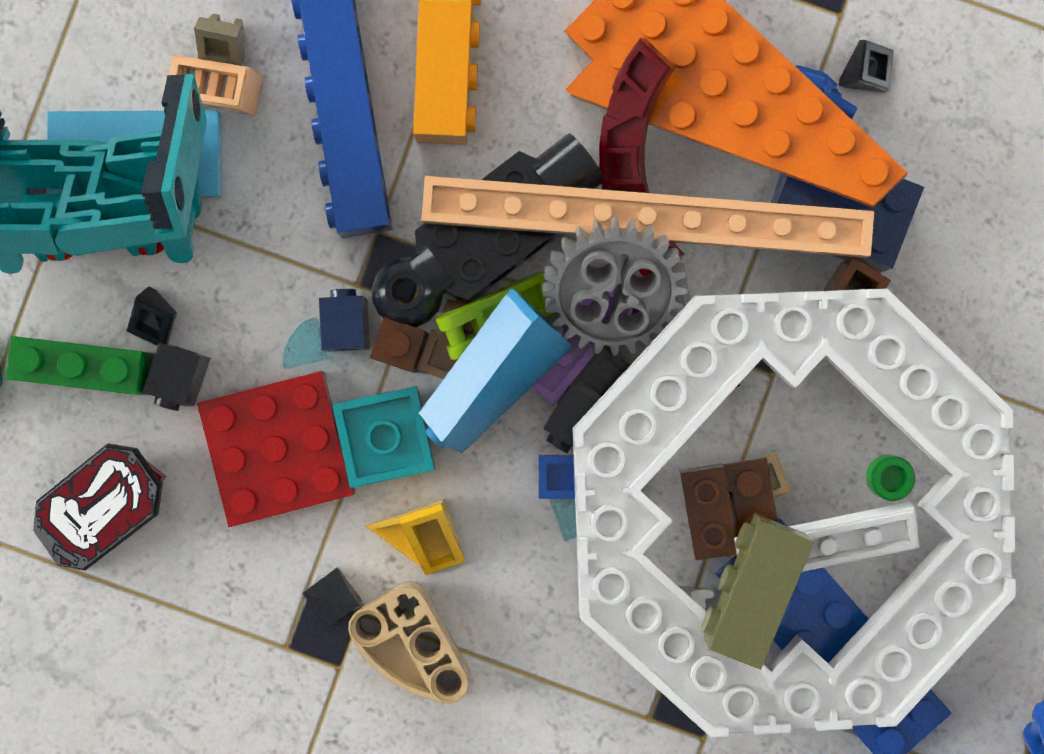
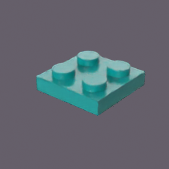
[332,386,435,488]

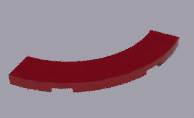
[599,38,685,277]

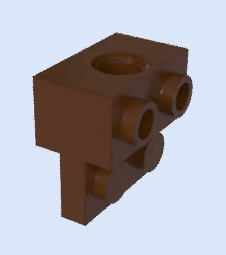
[679,457,778,561]

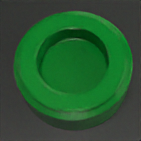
[866,454,915,501]

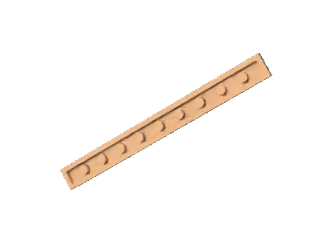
[421,176,874,258]

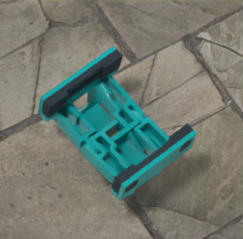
[0,74,207,274]

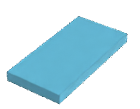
[47,110,222,198]

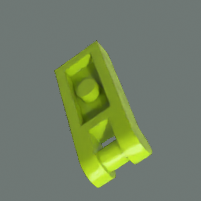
[435,272,554,360]

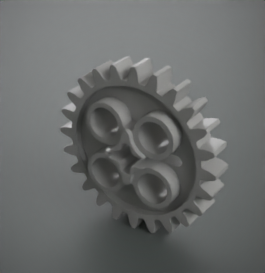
[542,217,688,356]

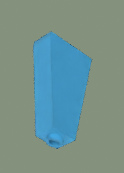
[419,288,573,454]

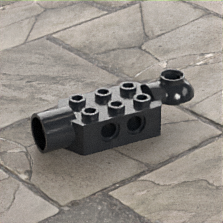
[372,133,605,328]

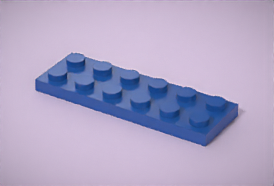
[714,518,952,754]

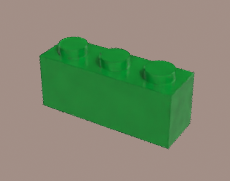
[5,336,155,395]

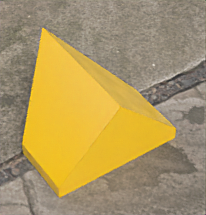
[365,499,465,576]

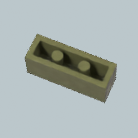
[701,514,814,670]

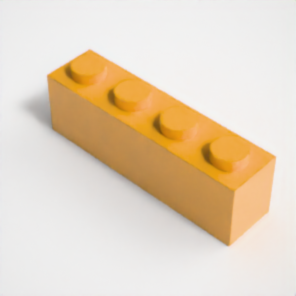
[413,0,481,145]

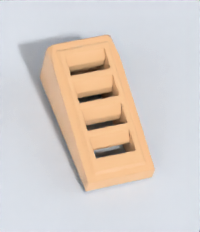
[170,55,263,116]

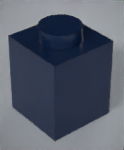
[319,289,370,352]

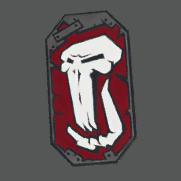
[33,443,163,571]

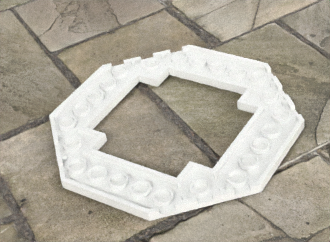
[573,289,1016,738]

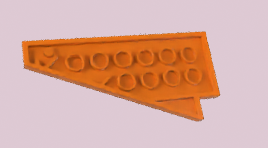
[564,0,907,208]

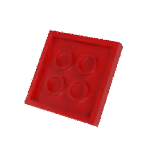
[197,371,355,528]

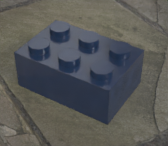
[770,174,924,273]

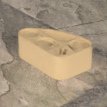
[348,581,470,704]

